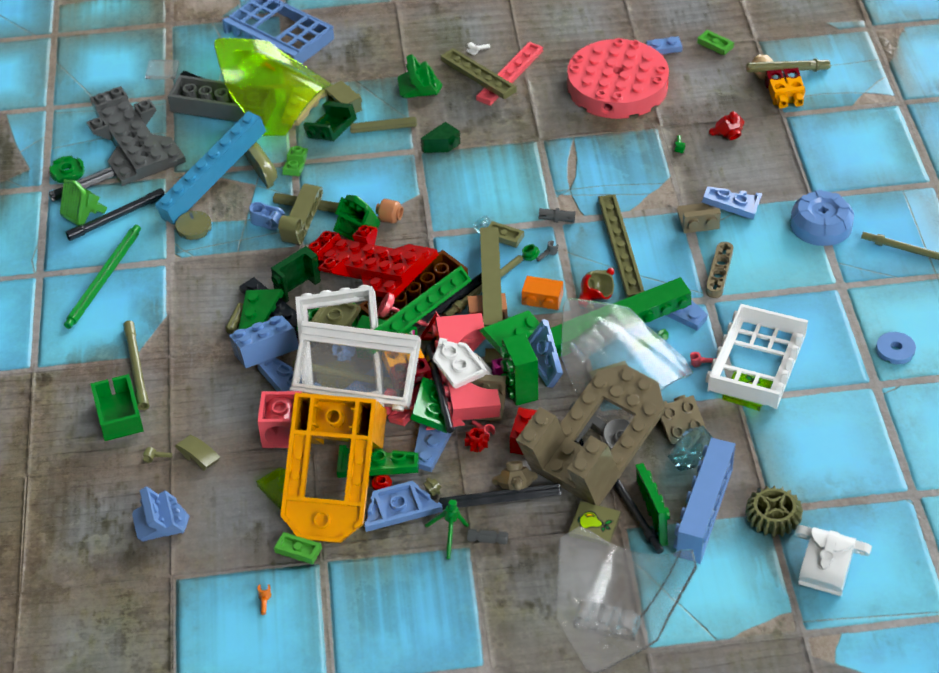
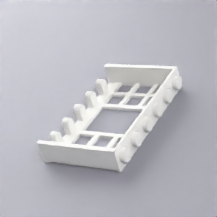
[705,304,808,409]

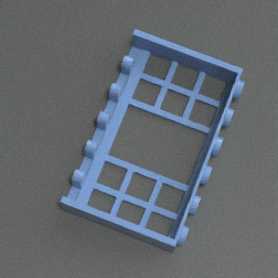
[222,0,334,69]

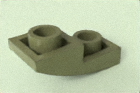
[175,434,220,471]

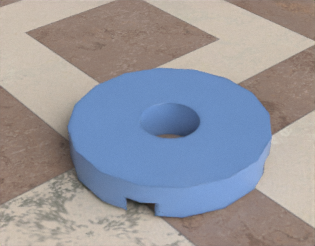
[876,332,916,364]

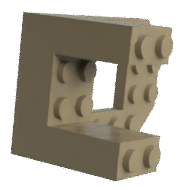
[516,364,666,506]

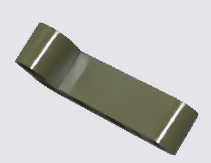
[278,183,323,245]

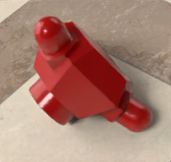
[709,111,745,141]

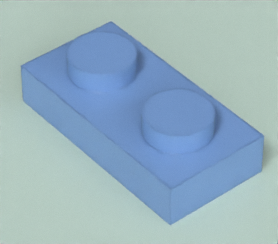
[646,36,682,54]

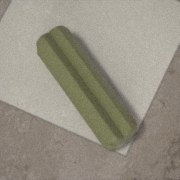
[225,302,244,334]

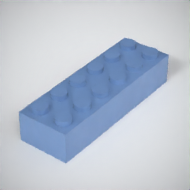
[673,438,735,564]

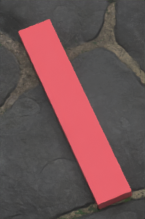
[476,42,543,106]

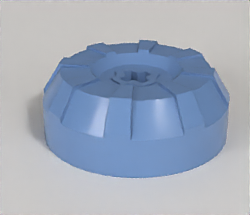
[790,190,854,246]

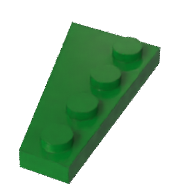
[336,445,419,478]
[635,463,670,546]

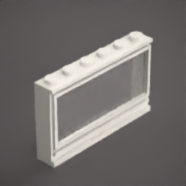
[290,321,421,412]

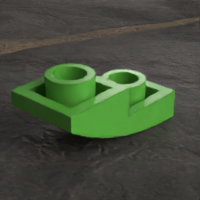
[283,146,308,176]

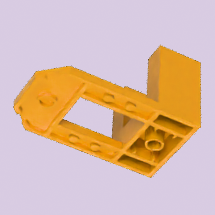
[280,392,387,543]

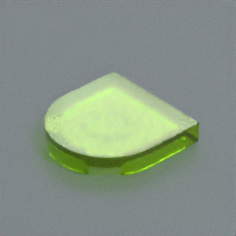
[256,468,286,510]

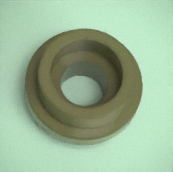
[423,477,441,497]

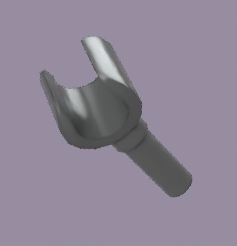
[536,241,558,262]

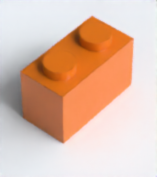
[522,276,563,310]

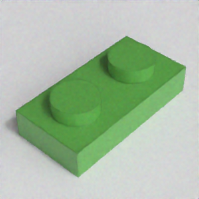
[697,30,734,55]
[274,532,322,565]

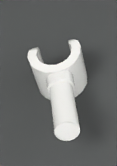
[467,42,490,55]

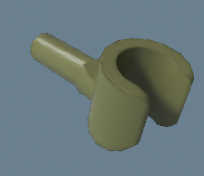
[143,447,172,463]

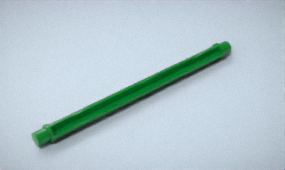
[64,225,141,329]

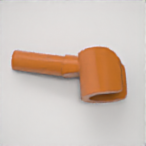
[258,584,271,615]

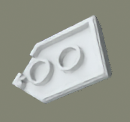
[433,338,487,389]

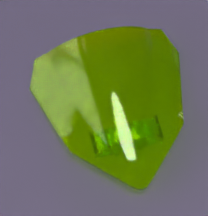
[214,38,332,136]

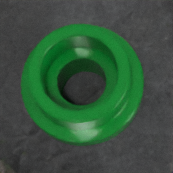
[522,244,540,261]

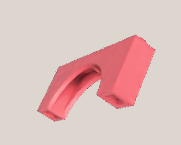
[432,313,501,420]

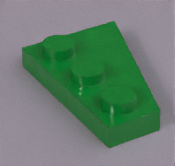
[239,289,284,329]
[479,310,540,355]
[410,377,447,433]

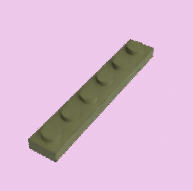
[441,48,517,99]

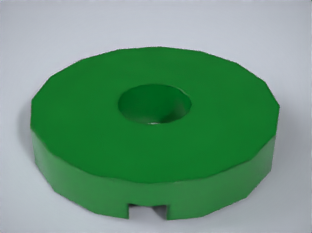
[49,156,85,183]

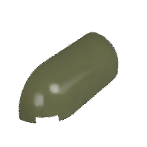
[244,142,278,189]

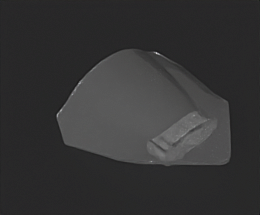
[561,298,693,425]
[557,526,697,673]

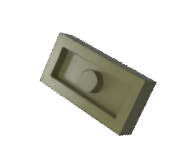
[487,221,524,248]

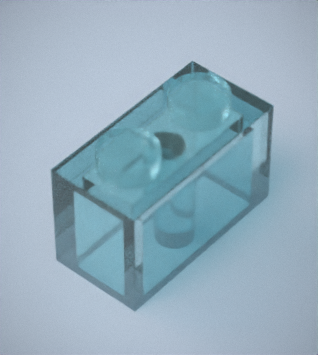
[668,426,713,471]

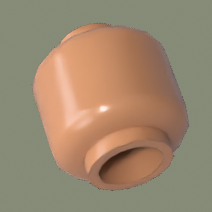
[375,199,403,224]

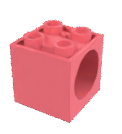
[258,391,302,448]

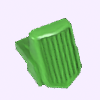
[60,179,108,226]

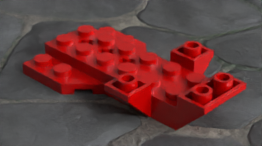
[308,225,439,298]

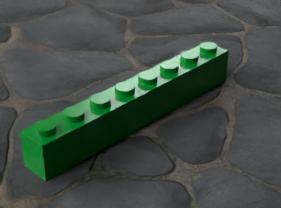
[550,277,692,357]

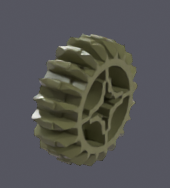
[745,485,803,538]

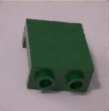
[303,101,357,142]
[271,246,321,303]

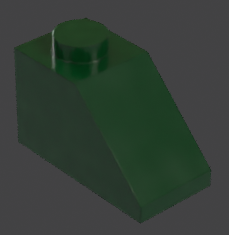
[421,122,460,153]

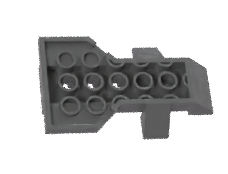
[86,86,186,186]

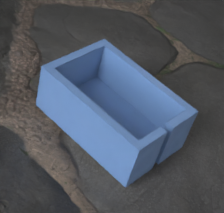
[229,316,298,368]

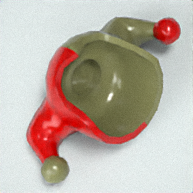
[578,268,615,312]

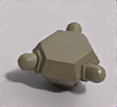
[492,461,538,490]

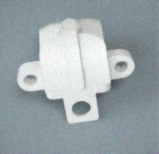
[795,525,872,596]

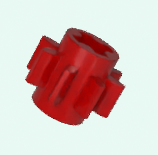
[464,427,489,452]

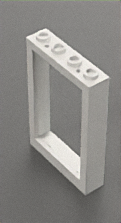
[295,285,385,395]

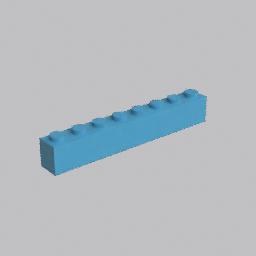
[155,111,266,225]

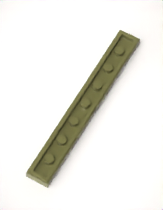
[598,194,644,298]
[480,227,503,327]

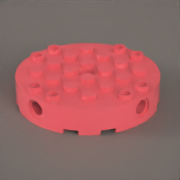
[567,38,669,119]

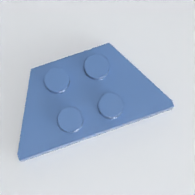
[364,481,443,532]

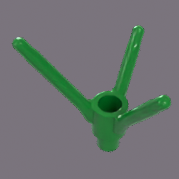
[425,500,469,559]

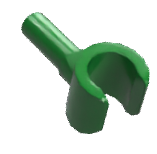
[675,135,686,153]

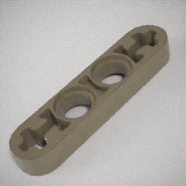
[706,242,733,298]

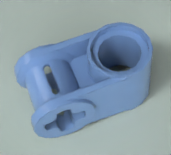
[249,202,285,230]

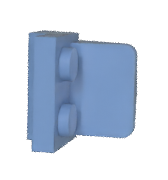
[132,486,189,541]

